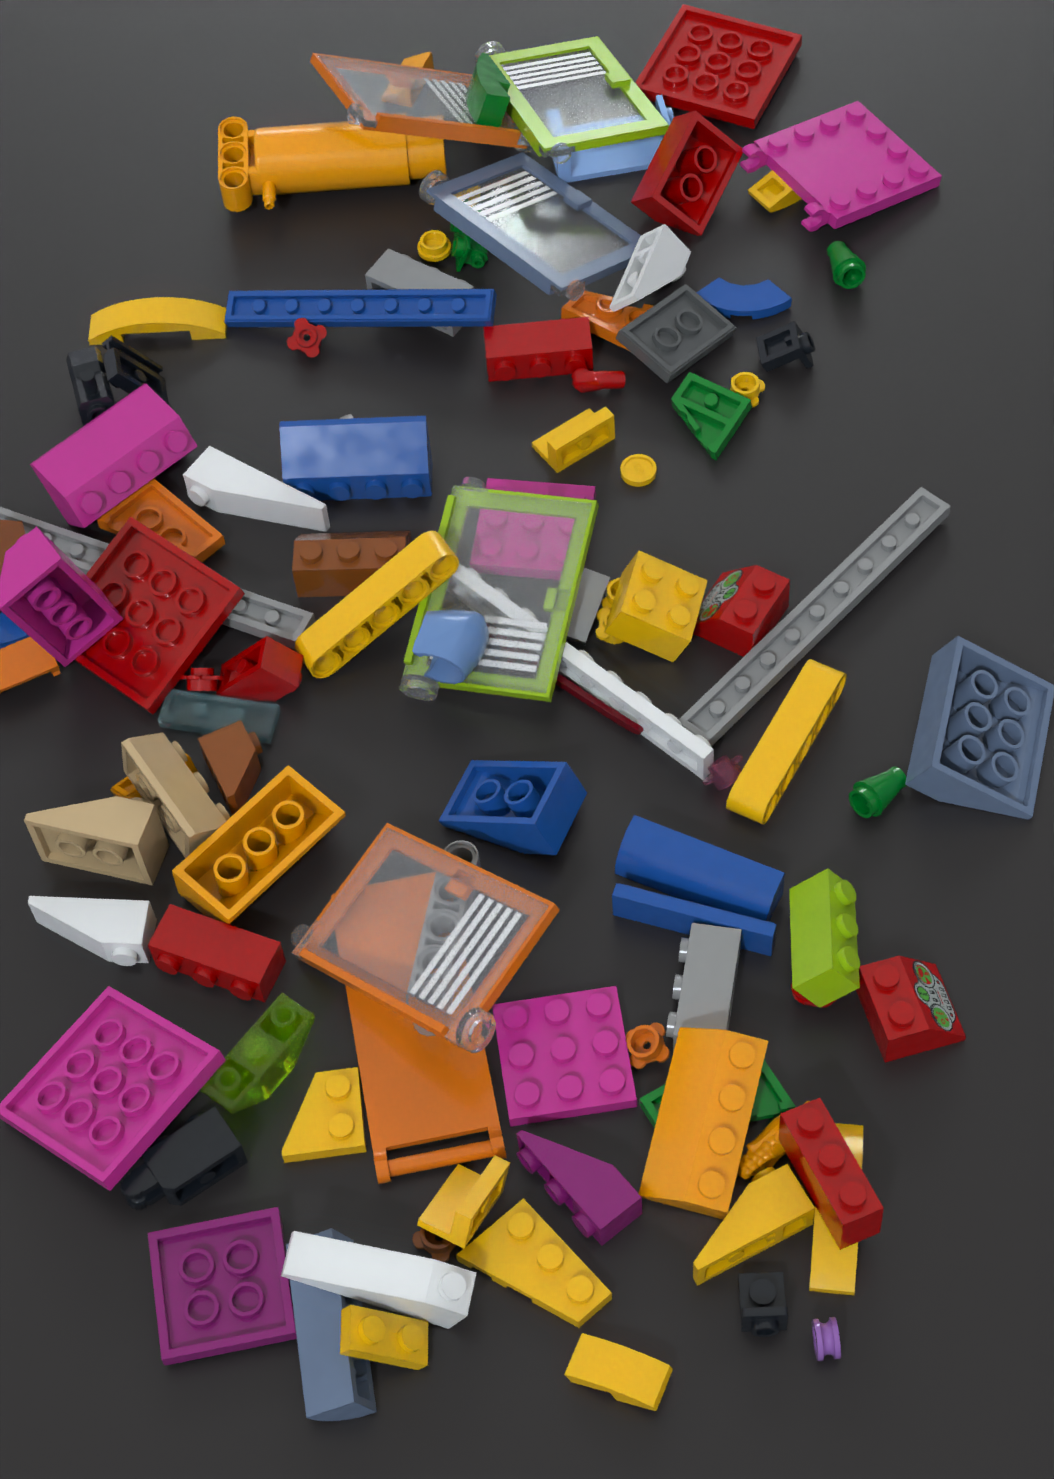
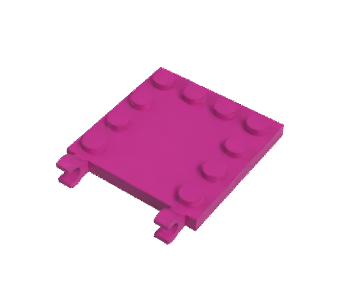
[740,101,942,232]

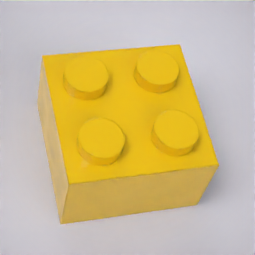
[604,550,708,662]

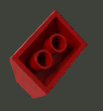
[631,111,743,236]

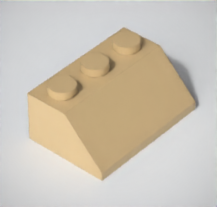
[121,732,230,858]

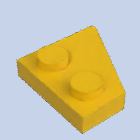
[282,1067,367,1163]

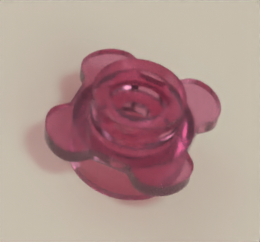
[703,754,743,791]

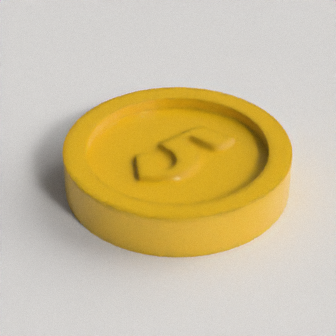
[620,454,657,487]

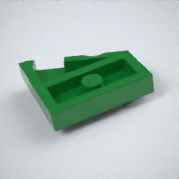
[671,372,752,461]

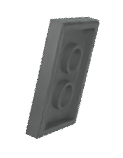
[616,284,737,384]

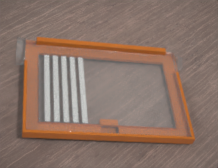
[310,53,534,153]
[291,823,560,1053]

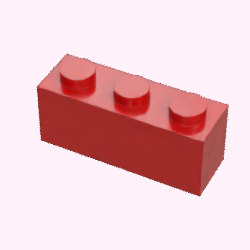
[483,317,593,382]
[148,904,286,1002]
[778,1098,884,1250]

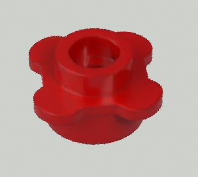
[287,318,327,358]
[181,668,224,691]

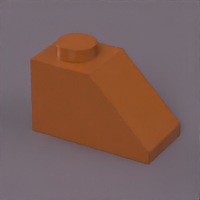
[198,720,263,815]

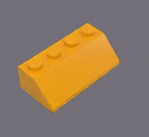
[172,765,346,924]
[639,1027,768,1220]

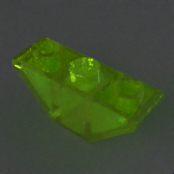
[200,993,315,1114]

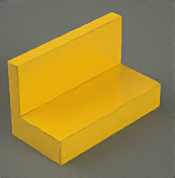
[532,406,615,473]
[417,1155,510,1249]

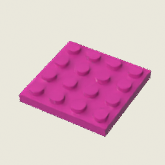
[0,986,226,1191]

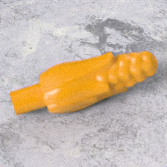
[737,1101,810,1179]

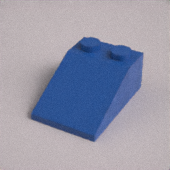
[439,760,587,855]

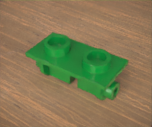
[450,199,488,272]

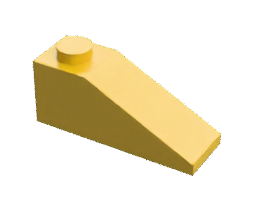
[693,1164,815,1286]

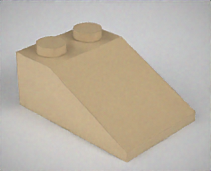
[24,796,169,886]

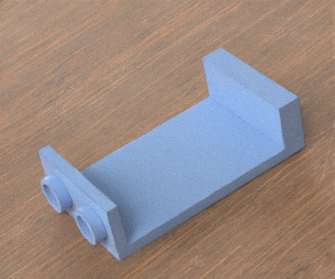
[546,95,674,183]

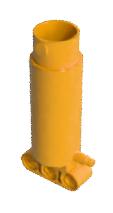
[218,116,446,212]

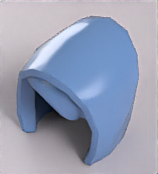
[412,610,489,684]

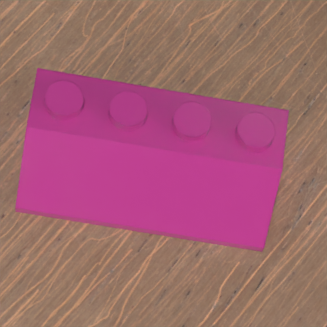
[30,384,198,528]
[0,526,123,667]

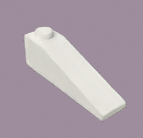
[183,446,330,532]
[281,1231,476,1329]

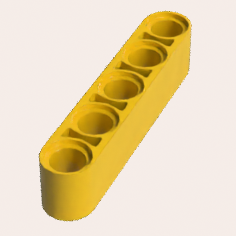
[295,531,459,678]
[726,659,847,825]

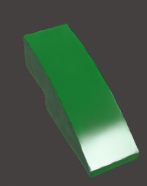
[466,53,510,127]

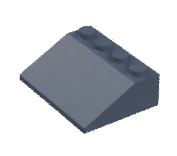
[905,636,1054,820]

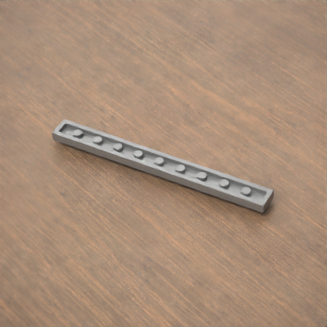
[678,487,951,746]
[0,507,316,649]

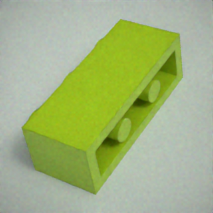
[789,868,860,1008]

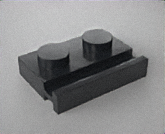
[102,335,169,404]

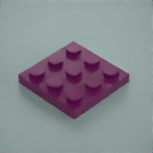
[148,1207,297,1366]

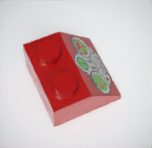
[693,565,790,657]
[856,955,966,1063]

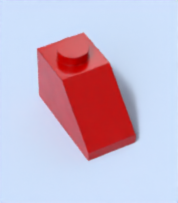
[216,636,303,702]

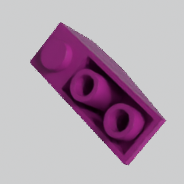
[516,1130,642,1246]

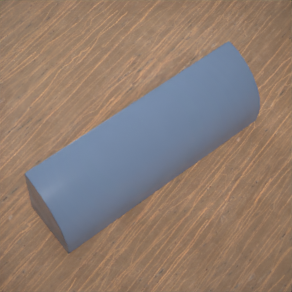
[286,1228,377,1421]

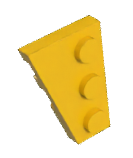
[456,1198,612,1328]

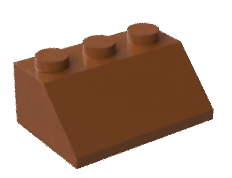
[292,530,411,597]

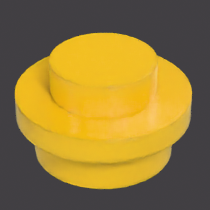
[417,230,451,262]

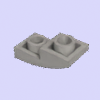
[567,568,610,645]

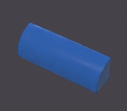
[615,815,785,922]

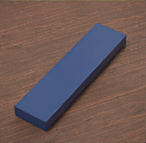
[612,883,776,956]

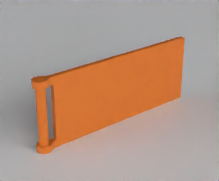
[331,873,507,1184]

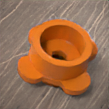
[625,1022,670,1069]

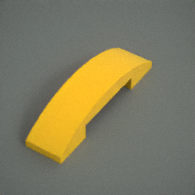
[88,297,227,345]
[809,1123,864,1295]

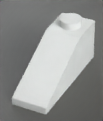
[609,224,691,312]
[28,896,157,966]

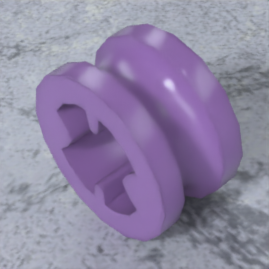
[812,1317,841,1361]

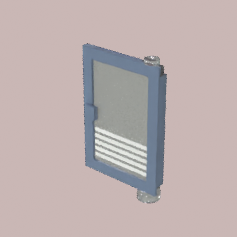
[419,152,641,301]

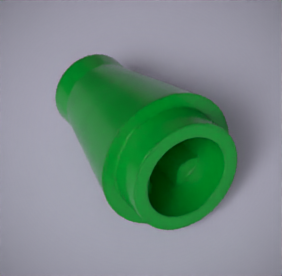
[827,241,866,289]
[849,766,907,818]

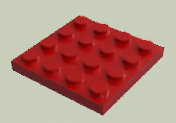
[635,4,802,129]
[74,516,245,715]

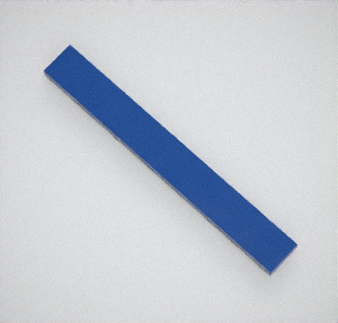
[224,289,497,327]

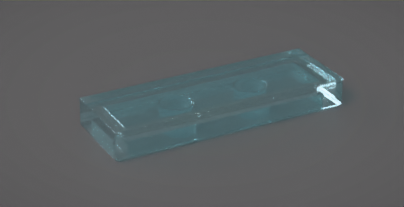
[158,689,280,744]

